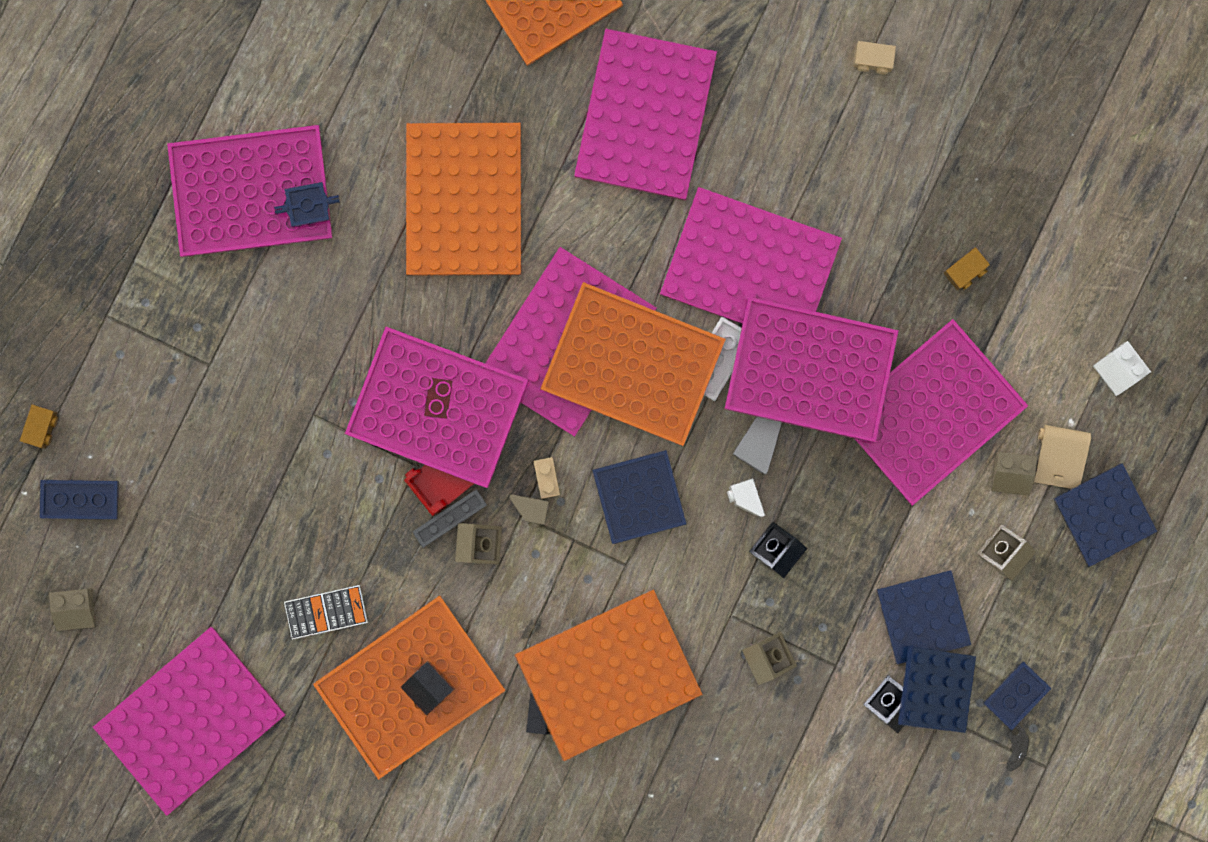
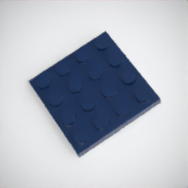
[592,450,686,544]
[1053,463,1157,567]
[876,570,971,664]
[898,647,976,733]

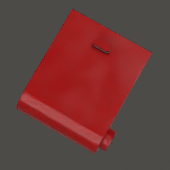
[404,465,475,517]

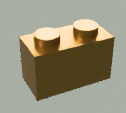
[944,247,990,291]
[20,405,58,449]

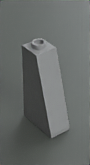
[732,417,782,475]

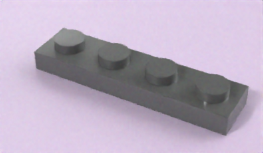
[413,489,487,548]

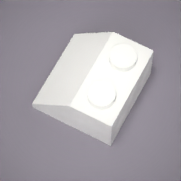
[1093,341,1151,396]
[727,479,765,518]

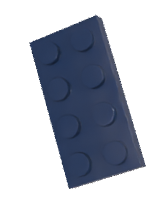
[40,480,119,520]

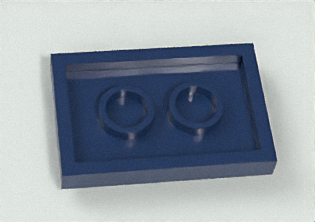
[983,661,1052,730]

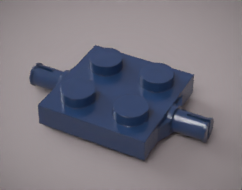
[274,182,340,228]

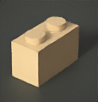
[853,41,896,74]
[534,457,560,499]

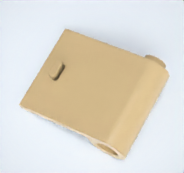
[1034,425,1091,489]

